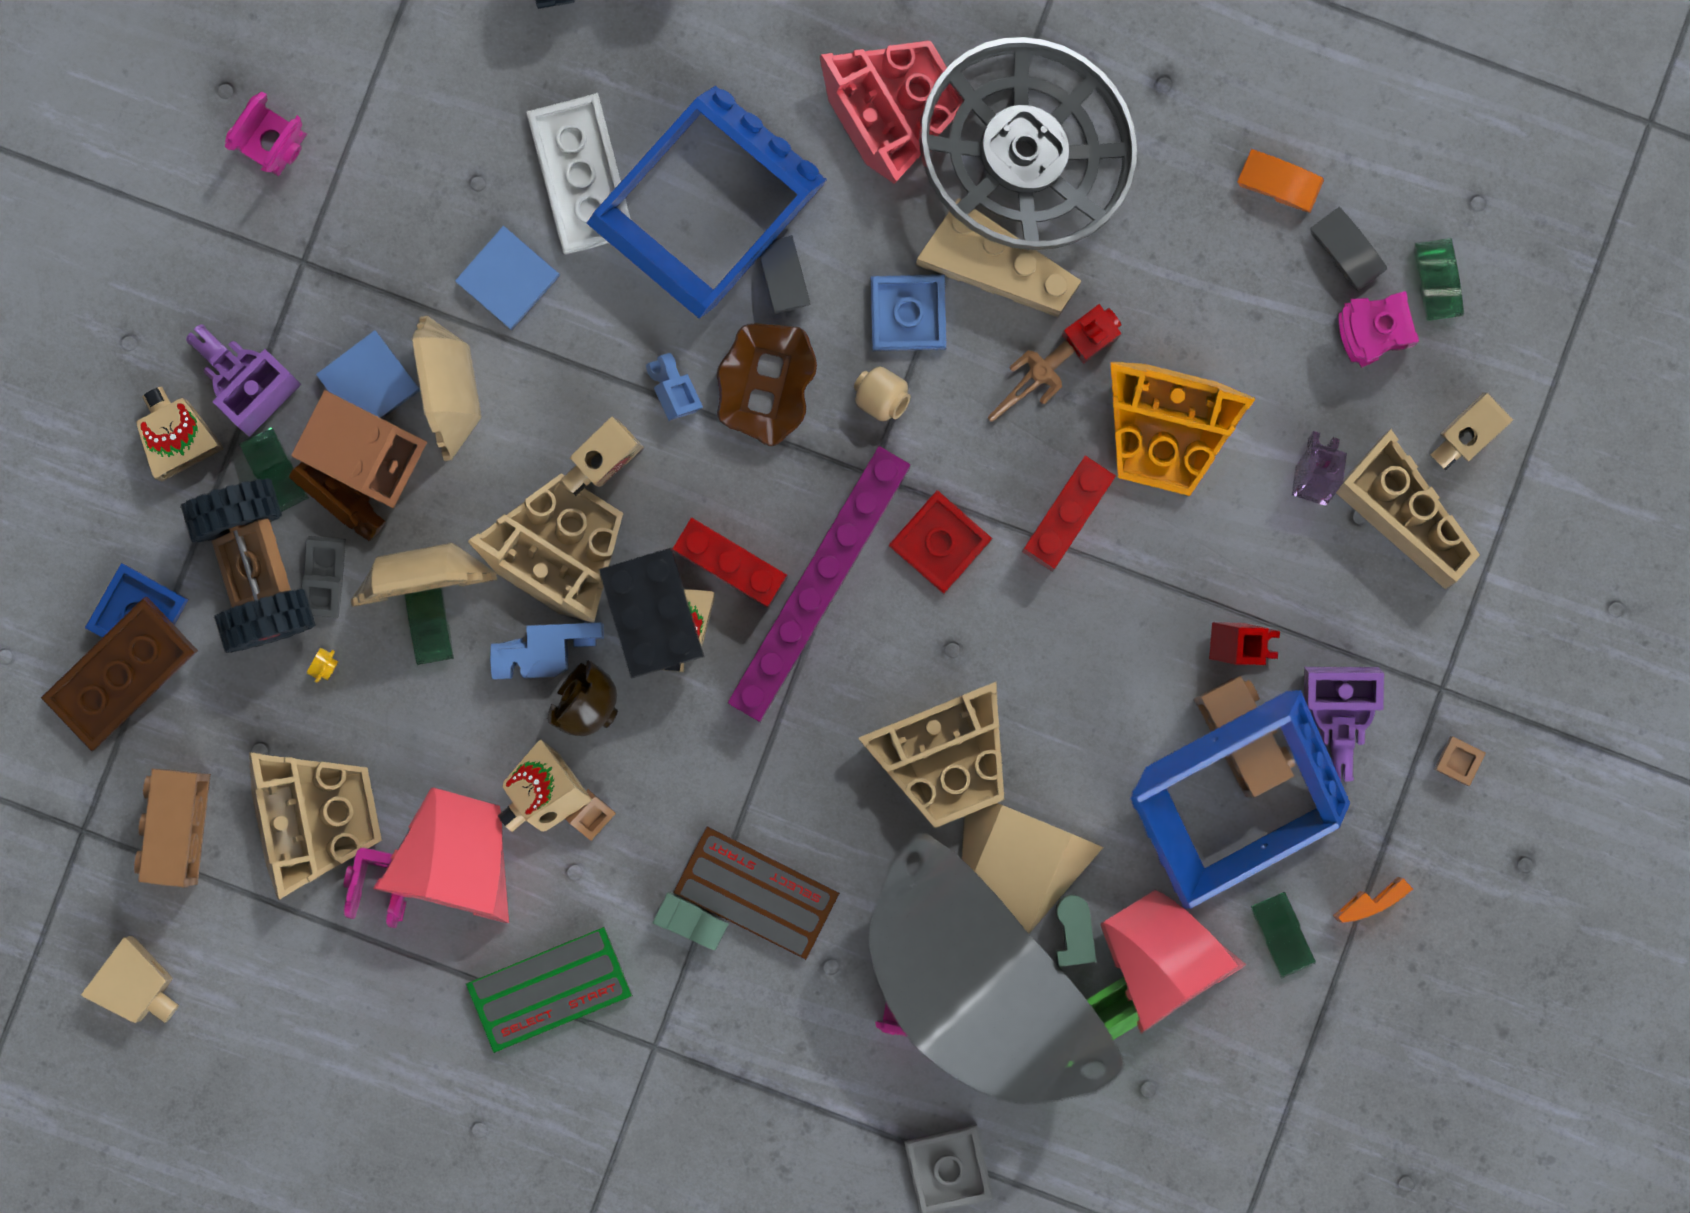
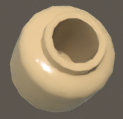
[854,366,911,422]

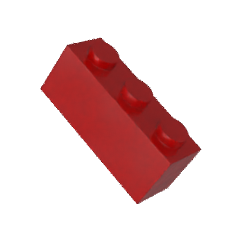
[1021,455,1116,571]
[672,517,788,609]

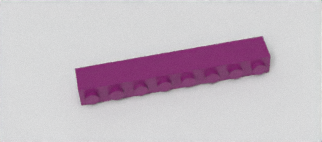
[727,446,911,723]

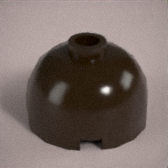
[547,660,618,736]

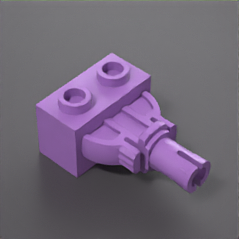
[186,324,301,437]
[1304,667,1384,782]

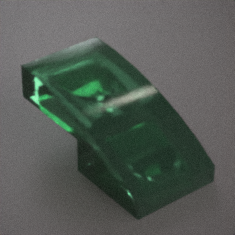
[1414,238,1464,321]
[239,427,309,512]
[405,587,454,665]
[1251,892,1316,979]

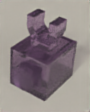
[1292,431,1347,506]

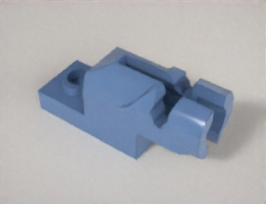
[490,622,604,679]

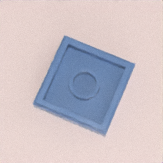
[455,226,560,330]
[871,275,946,351]
[316,330,420,419]

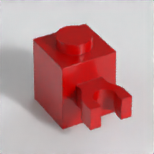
[1062,304,1122,364]
[1209,622,1280,665]

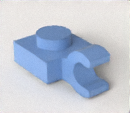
[646,353,703,421]

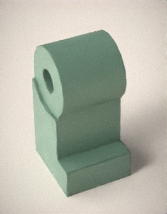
[653,892,729,950]
[1055,895,1096,967]

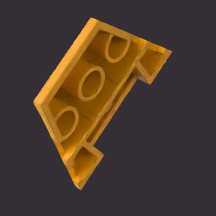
[1110,361,1255,496]

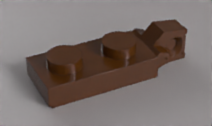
[289,462,386,541]

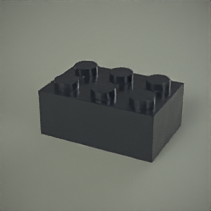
[598,548,705,678]

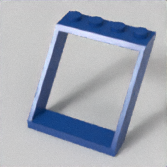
[587,85,827,319]
[1130,690,1350,909]

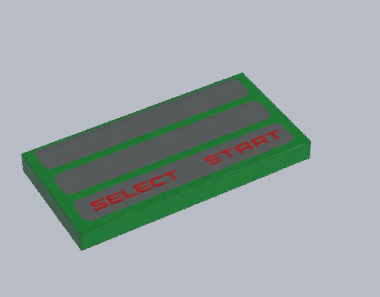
[466,926,633,1053]

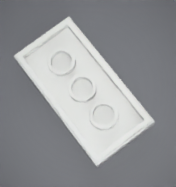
[527,93,631,255]

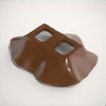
[717,323,817,446]

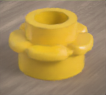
[306,648,339,683]

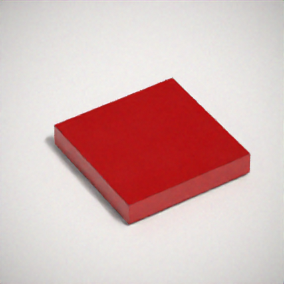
[888,490,993,595]

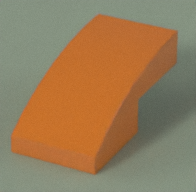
[1237,149,1324,213]
[1333,877,1413,923]

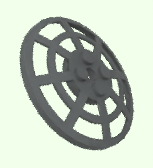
[919,37,1137,250]

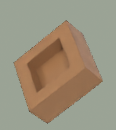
[1434,736,1486,786]
[565,789,616,841]

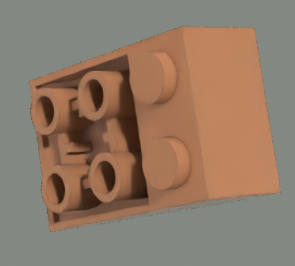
[291,390,427,509]

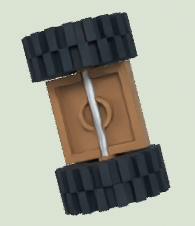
[181,478,316,653]

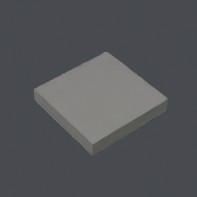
[904,1124,994,1213]

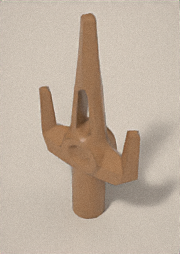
[988,341,1075,422]

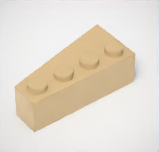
[916,198,1081,317]
[1334,429,1480,589]

